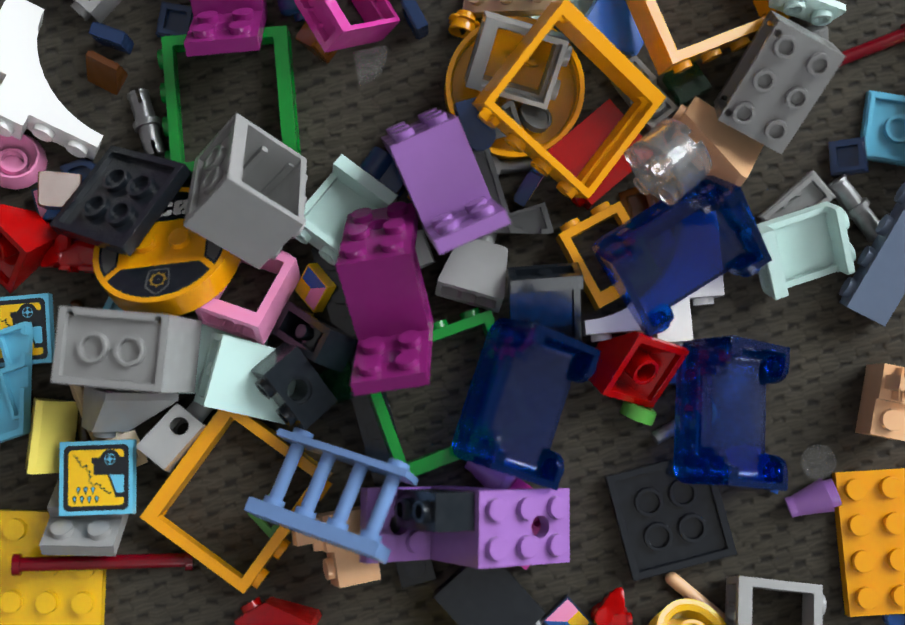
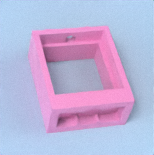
[195,251,301,345]

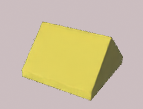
[25,397,78,474]

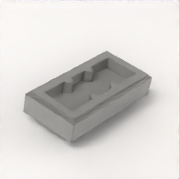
[757,170,836,222]

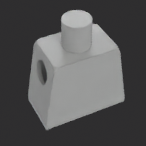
[435,233,508,313]
[136,400,214,473]

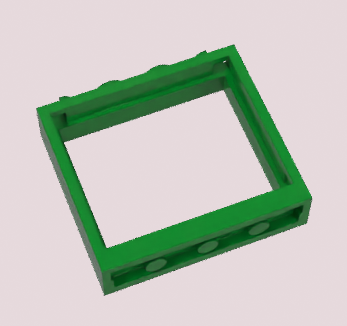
[157,25,301,179]
[367,307,536,476]

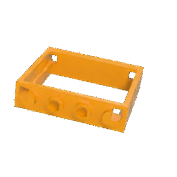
[472,0,666,199]
[625,0,790,75]
[140,409,333,594]

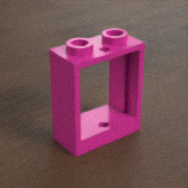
[293,0,401,53]

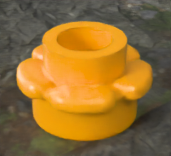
[448,9,480,38]

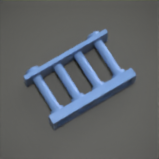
[244,427,419,564]

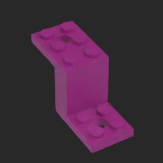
[184,0,268,57]
[336,202,434,396]

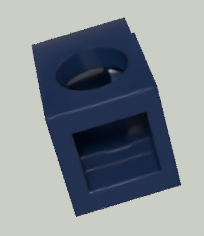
[453,97,496,152]
[359,146,406,201]

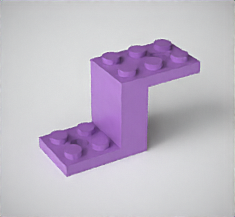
[381,107,511,255]
[360,485,570,569]

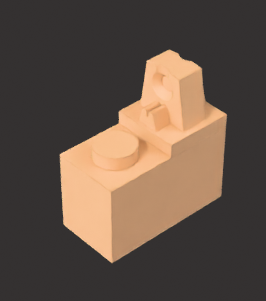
[855,363,905,441]
[291,506,381,588]

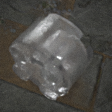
[624,118,712,206]

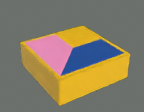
[294,263,337,313]

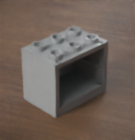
[714,9,846,155]
[183,112,308,269]
[51,306,202,393]

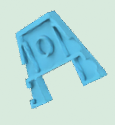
[0,321,33,443]

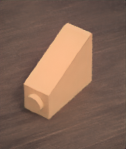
[668,96,764,201]

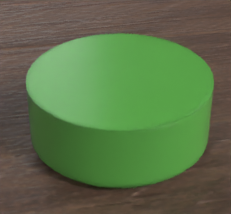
[619,401,657,426]

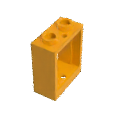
[555,201,662,311]

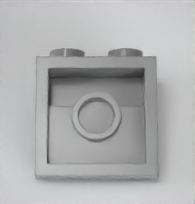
[39,480,129,556]

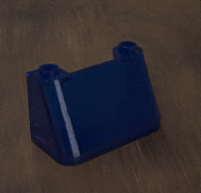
[592,175,772,337]
[452,318,601,491]
[673,335,790,491]

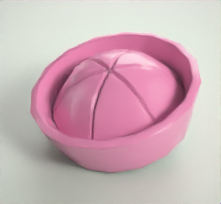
[0,134,47,190]

